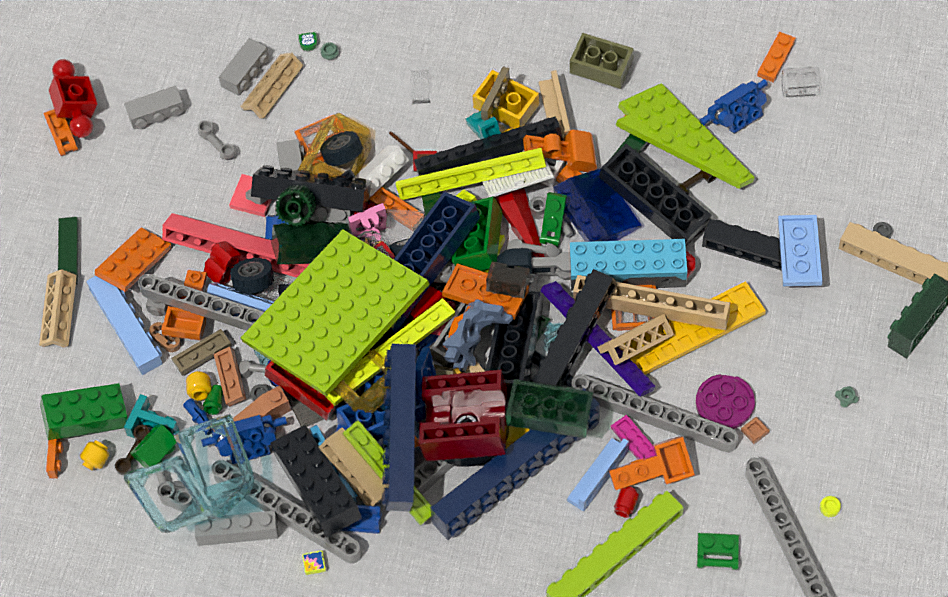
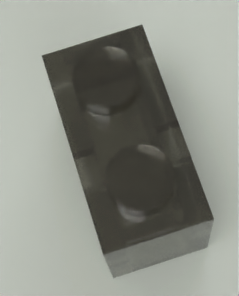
[486,261,530,299]

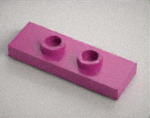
[611,415,655,460]

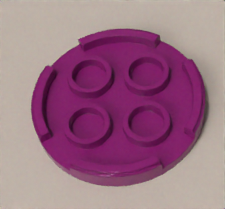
[695,374,755,429]

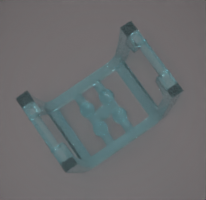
[124,414,254,533]

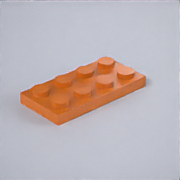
[95,227,171,292]
[442,264,529,320]

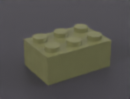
[569,33,634,89]

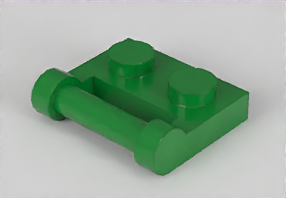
[697,533,739,570]

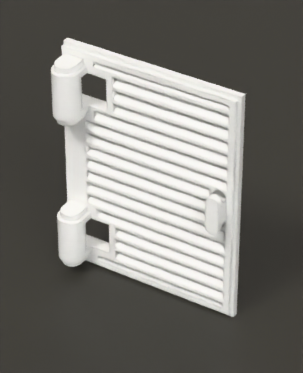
[482,150,554,197]

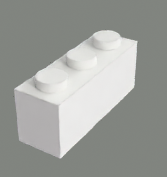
[352,145,409,196]

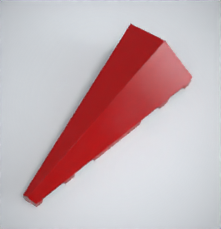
[494,188,544,258]

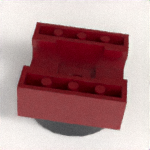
[419,370,509,467]

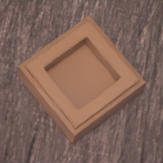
[741,417,769,444]

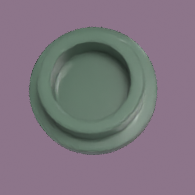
[320,42,339,60]

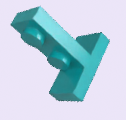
[465,111,500,139]
[124,394,179,438]

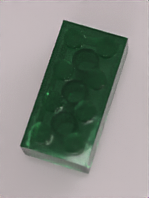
[271,222,351,264]
[887,273,948,359]
[506,379,593,439]

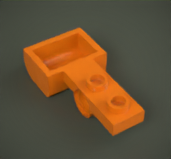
[523,130,597,173]
[161,270,207,341]
[609,436,695,490]

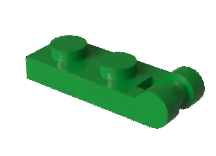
[540,192,567,247]

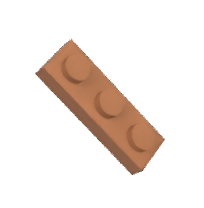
[214,346,246,406]

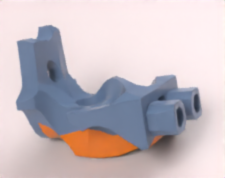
[443,299,513,372]

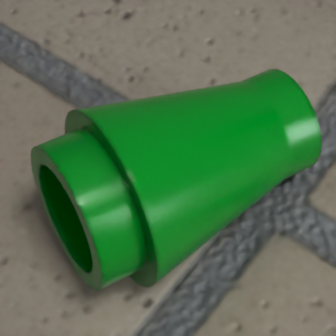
[203,385,223,415]

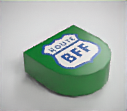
[298,32,317,51]

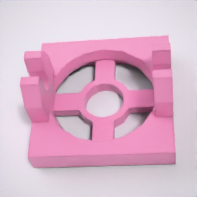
[348,203,388,242]

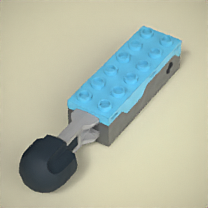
[494,239,695,291]

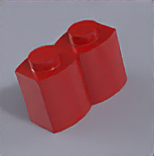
[203,241,241,285]

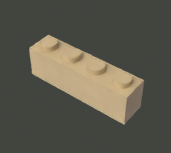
[319,427,386,506]

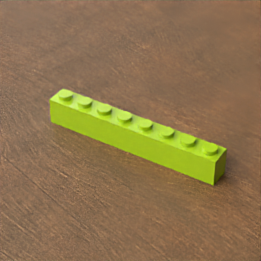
[546,491,684,597]

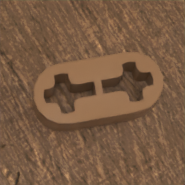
[149,322,181,353]

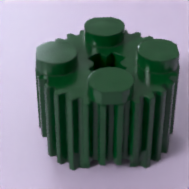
[275,185,317,227]

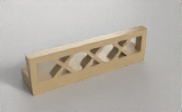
[240,53,303,118]
[539,70,570,141]
[39,269,77,348]
[598,314,674,365]

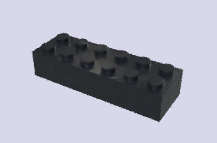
[599,144,712,246]
[251,165,371,212]
[486,291,543,398]
[270,425,362,538]

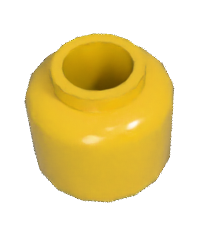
[186,371,212,401]
[80,440,110,470]

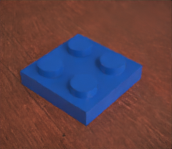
[415,348,436,403]

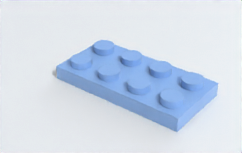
[778,215,822,286]

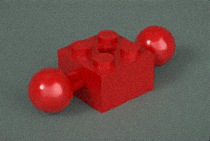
[48,59,98,138]

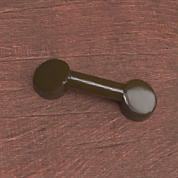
[678,170,717,195]
[115,425,149,475]

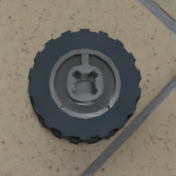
[320,131,363,166]
[230,258,274,294]

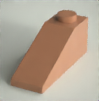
[230,386,291,423]

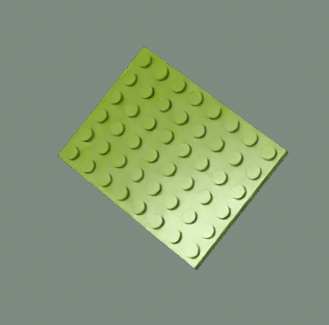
[240,229,429,397]

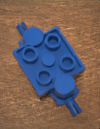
[699,79,768,133]
[201,415,287,464]

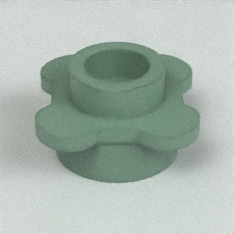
[835,386,858,408]

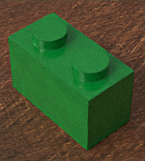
[130,424,178,470]

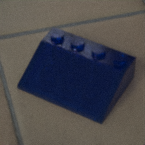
[553,168,642,242]

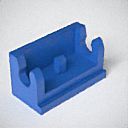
[340,505,382,534]

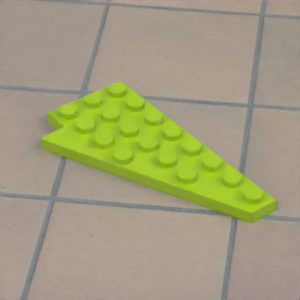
[616,83,755,189]

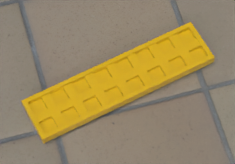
[619,281,766,375]

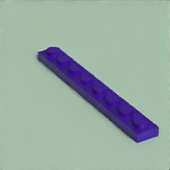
[540,281,656,397]

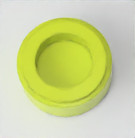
[820,496,841,517]

